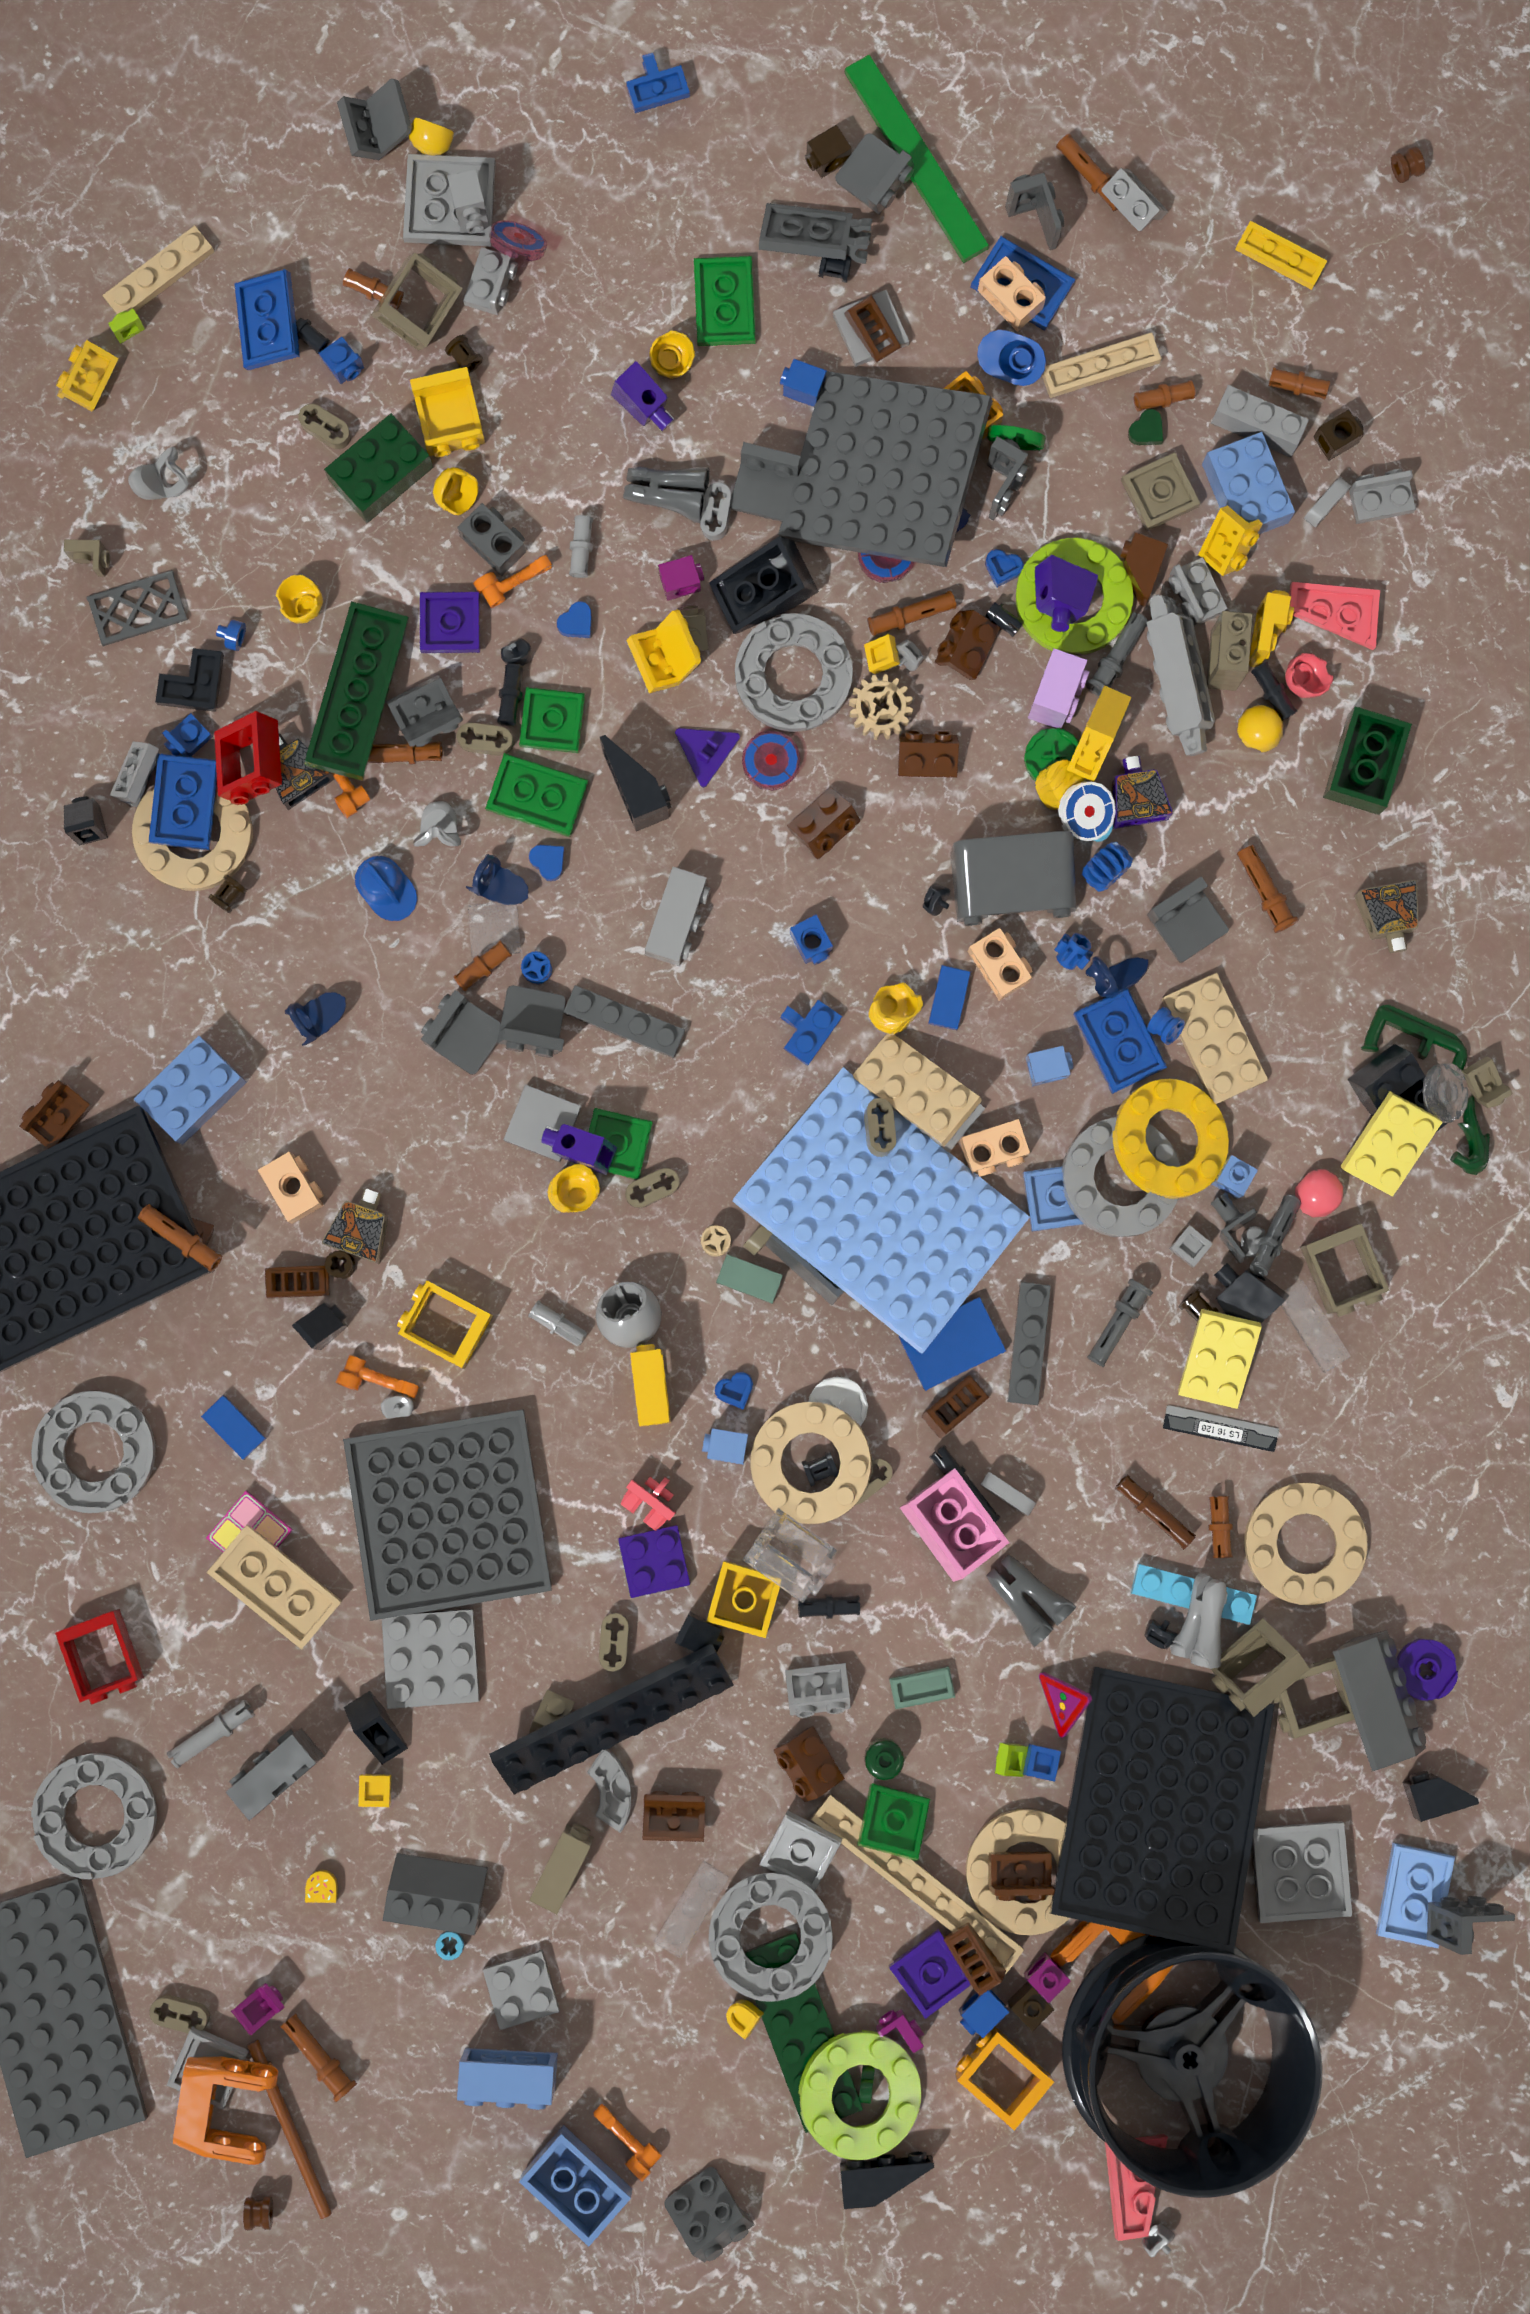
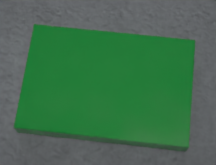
[694,256,755,346]
[485,753,589,837]

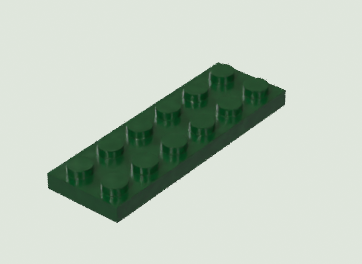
[305,601,409,781]
[744,1931,863,2133]

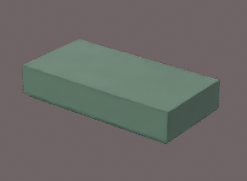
[716,1254,783,1304]
[889,1666,955,1709]

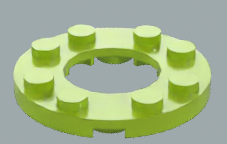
[1016,538,1133,655]
[798,2030,921,2160]

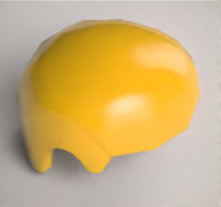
[409,118,454,156]
[649,331,695,379]
[432,467,479,515]
[276,575,323,624]
[1237,705,1283,752]

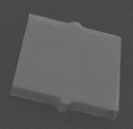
[468,901,521,957]

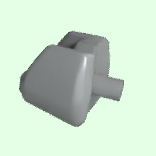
[896,639,924,671]
[1241,1226,1265,1258]
[381,1393,413,1419]
[1142,2224,1175,2257]

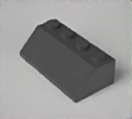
[1333,1630,1426,1771]

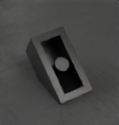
[64,796,108,846]
[292,1303,348,1350]
[675,1611,724,1652]
[344,1691,408,1765]
[1403,1771,1479,1822]

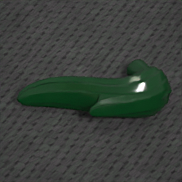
[1450,1096,1490,1175]

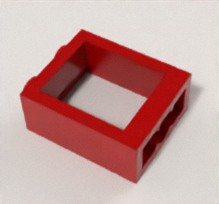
[214,711,282,805]
[55,1609,144,1705]

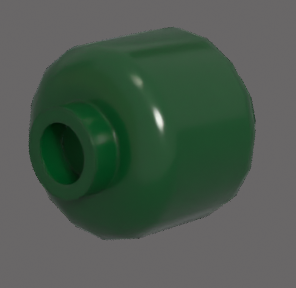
[864,1738,905,1780]

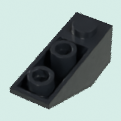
[840,2151,934,2209]

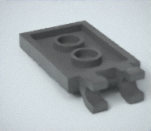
[759,203,872,264]

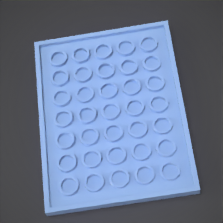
[732,1067,1030,1354]

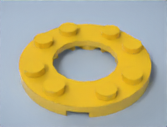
[1112,1079,1229,1199]

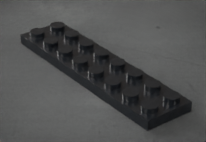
[489,1643,734,1795]

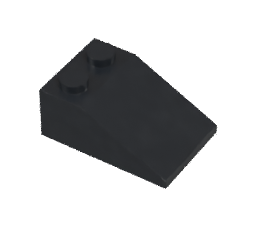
[709,536,819,634]
[599,735,672,832]

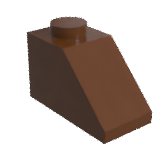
[1120,532,1168,606]

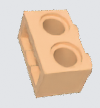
[978,256,1046,332]
[967,928,1033,1001]
[959,1119,1030,1177]

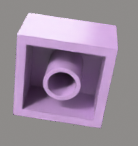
[1028,648,1089,729]

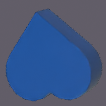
[985,549,1024,587]
[557,602,592,638]
[529,845,564,882]
[715,1372,753,1410]

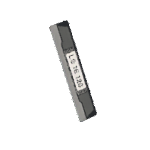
[1163,1405,1279,1452]

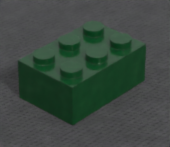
[324,413,433,523]
[1323,706,1412,815]

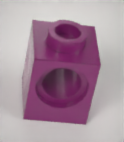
[658,555,705,601]
[1023,1952,1071,2003]

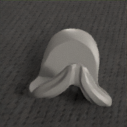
[128,447,188,500]
[414,801,461,847]

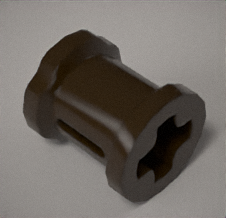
[445,334,483,374]
[208,874,247,914]
[325,1251,356,1279]
[1178,1288,1219,1325]

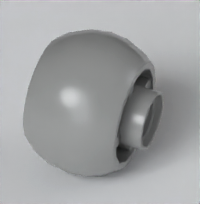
[595,1282,662,1348]

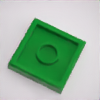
[519,687,585,753]
[589,1108,653,1180]
[857,1783,930,1861]

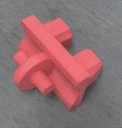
[621,1477,676,1531]

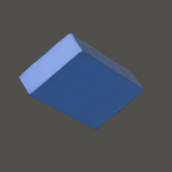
[928,965,971,1031]
[201,1395,267,1460]

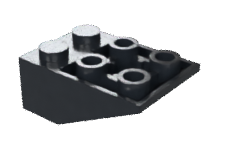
[1347,1044,1451,1132]

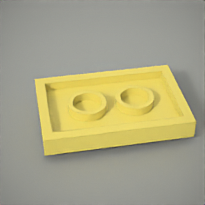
[1341,1091,1442,1197]
[1178,1309,1262,1409]

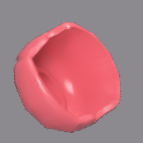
[1285,653,1333,698]
[1295,1169,1343,1218]

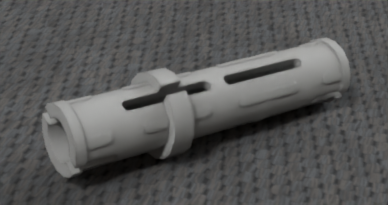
[167,1700,255,1769]

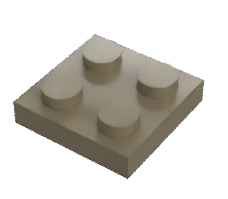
[1121,452,1200,531]

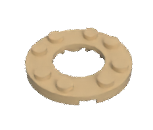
[132,785,253,891]
[750,1402,872,1524]
[1244,1483,1367,1605]
[966,1808,1070,1935]

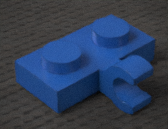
[626,53,690,113]
[780,1000,842,1066]

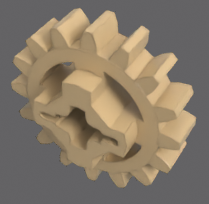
[849,674,913,740]

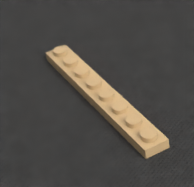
[811,1794,1024,1975]

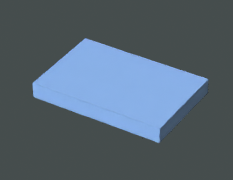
[1376,1842,1455,1948]

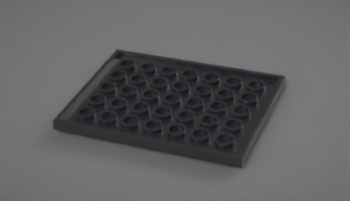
[0,1106,215,1372]
[1049,1667,1275,1953]

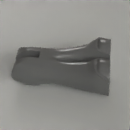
[623,467,710,524]
[986,1554,1076,1647]

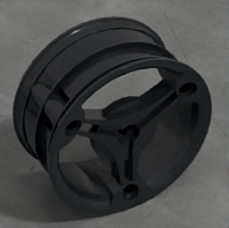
[1062,1935,1323,2198]

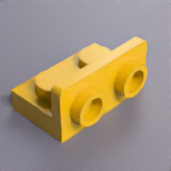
[56,340,119,412]
[1198,505,1263,576]

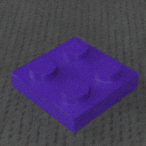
[420,592,480,653]
[618,1525,690,1598]
[888,1929,971,2019]

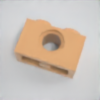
[258,1152,324,1224]

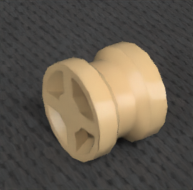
[701,1225,731,1257]

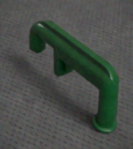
[1361,1005,1468,1073]

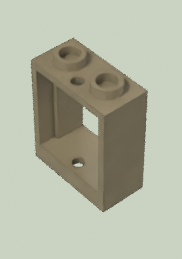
[371,252,463,351]
[1207,611,1252,691]
[1300,1223,1390,1317]
[1211,1618,1309,1717]
[1273,1656,1355,1739]
[529,1823,594,1915]

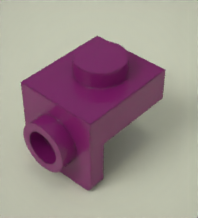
[231,1983,285,2035]
[876,2009,925,2054]

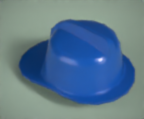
[977,330,1046,386]
[355,856,417,921]

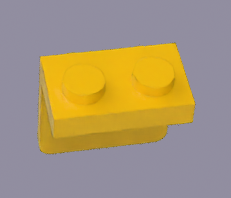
[626,609,701,693]

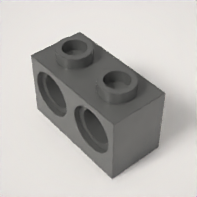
[457,503,526,577]

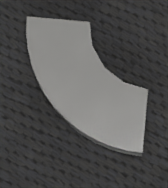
[587,1749,631,1833]

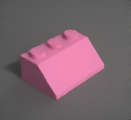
[900,1468,1009,1582]

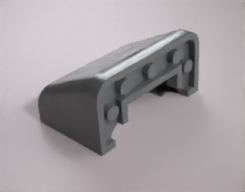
[950,831,1076,926]

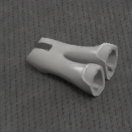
[1170,1573,1228,1669]

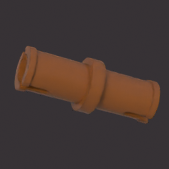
[343,268,404,309]
[1268,367,1330,400]
[1134,380,1195,412]
[453,940,512,992]
[1208,1496,1233,1558]

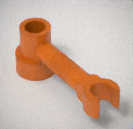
[473,555,552,608]
[332,773,370,818]
[335,1355,419,1398]
[593,2104,662,2182]

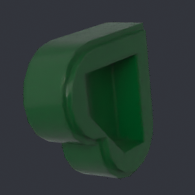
[1128,409,1163,446]
[859,2065,875,2104]

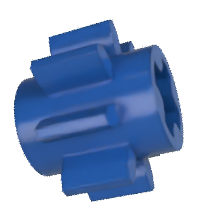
[1054,933,1093,970]

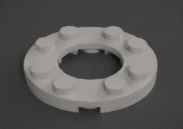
[735,613,853,732]
[1062,1117,1180,1237]
[31,1391,156,1513]
[31,1753,157,1880]
[709,1873,833,2002]

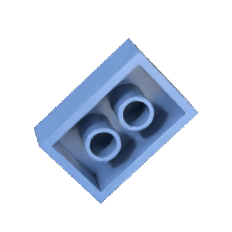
[1202,432,1295,534]
[134,1036,247,1145]
[457,2048,558,2110]
[519,2125,632,2247]

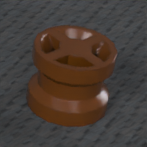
[1391,146,1425,183]
[243,2197,273,2231]

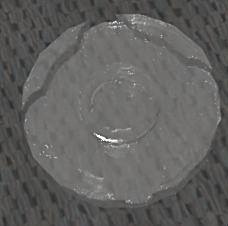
[1422,1063,1468,1123]

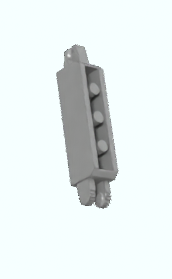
[1147,594,1215,756]

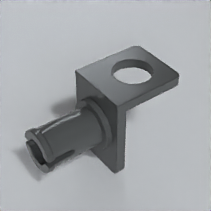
[1211,1193,1257,1264]

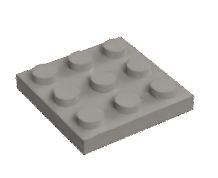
[403,154,496,246]
[382,1609,480,1709]
[1252,1821,1352,1923]

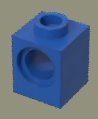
[789,914,833,965]
[959,1989,1009,2038]

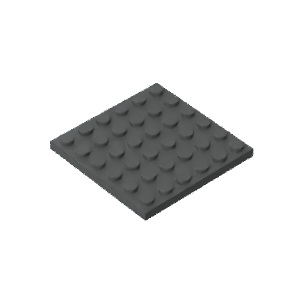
[778,371,993,567]
[343,1409,552,1621]

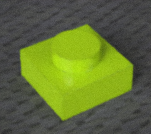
[108,309,145,344]
[995,1743,1028,1777]

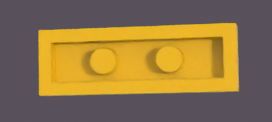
[1235,221,1327,290]

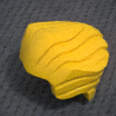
[1035,759,1086,810]
[868,982,923,1034]
[547,1164,600,1213]

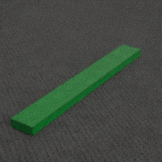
[844,54,989,264]

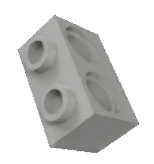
[447,168,489,234]

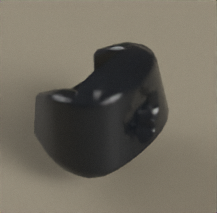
[501,638,532,666]
[923,883,950,916]
[1144,1619,1178,1649]

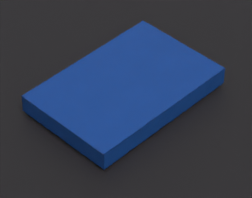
[970,236,1075,331]
[235,269,300,370]
[149,754,217,850]
[1073,989,1167,1094]
[898,1297,1006,1391]

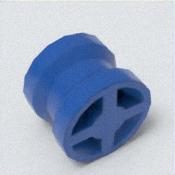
[521,951,552,985]
[1147,1007,1185,1045]

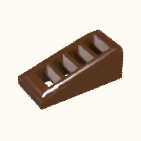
[844,295,902,363]
[265,1265,330,1299]
[922,1375,990,1438]
[944,1922,1006,1996]

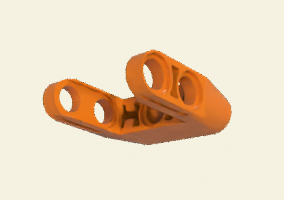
[1050,1921,1174,2024]
[173,2056,278,2165]

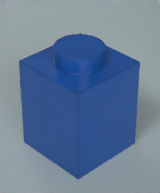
[780,359,827,407]

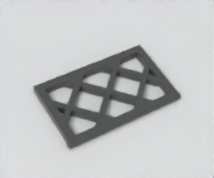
[86,570,187,646]

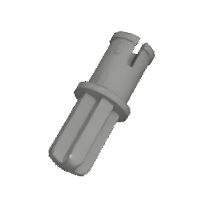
[528,1300,587,1347]

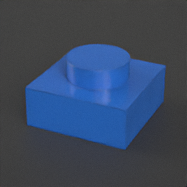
[1023,1744,1061,1782]

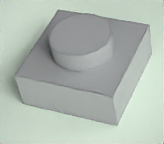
[1169,1225,1213,1268]

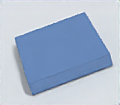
[1023,1167,1084,1232]

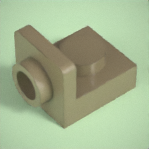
[64,539,110,577]

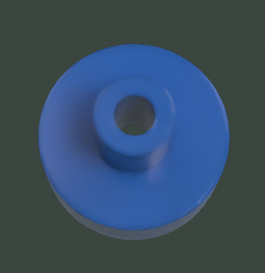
[216,619,246,651]

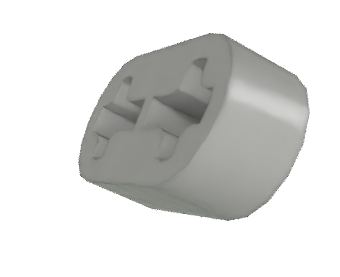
[1304,476,1351,528]
[700,482,732,541]
[980,1472,1037,1516]

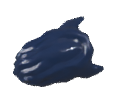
[466,854,529,905]
[1085,956,1149,998]
[285,992,346,1046]

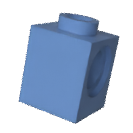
[1025,1046,1073,1087]
[1211,1155,1258,1199]
[702,1428,748,1465]

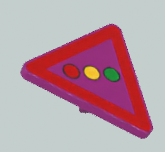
[1039,1672,1092,1738]

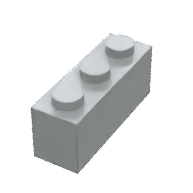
[1211,385,1309,457]
[644,867,711,966]

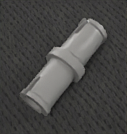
[569,515,593,578]

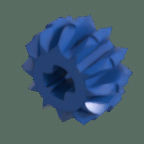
[1082,841,1133,892]

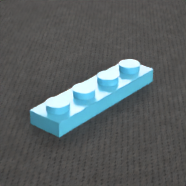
[1130,1564,1257,1625]

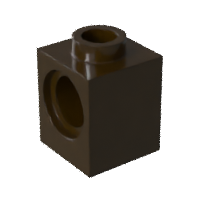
[805,125,852,179]
[1314,409,1364,461]
[1007,1981,1054,2032]

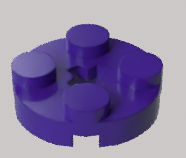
[1397,1638,1458,1701]

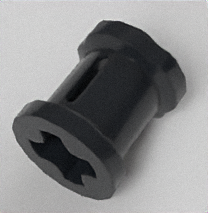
[818,256,852,283]
[802,1451,838,1487]

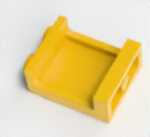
[410,367,485,457]

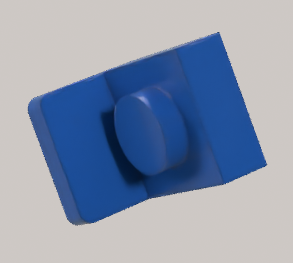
[319,337,364,384]
[162,713,213,757]

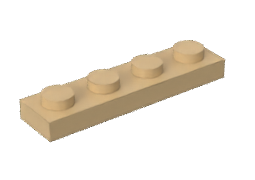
[102,225,214,314]
[1042,332,1161,398]

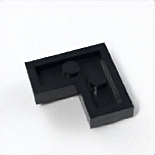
[155,648,224,712]

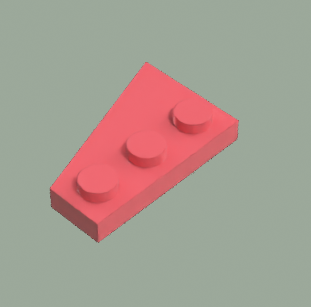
[1289,582,1380,650]
[1105,2134,1168,2241]

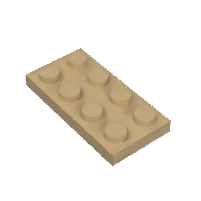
[1162,973,1268,1104]
[853,1033,982,1147]
[207,1524,342,1650]

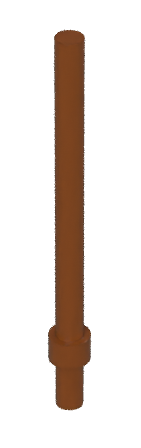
[247,2040,332,2219]

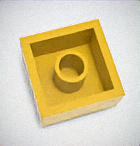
[706,1560,782,1638]

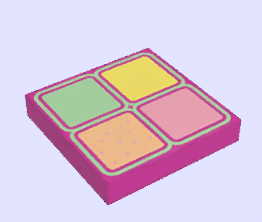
[206,1491,293,1552]

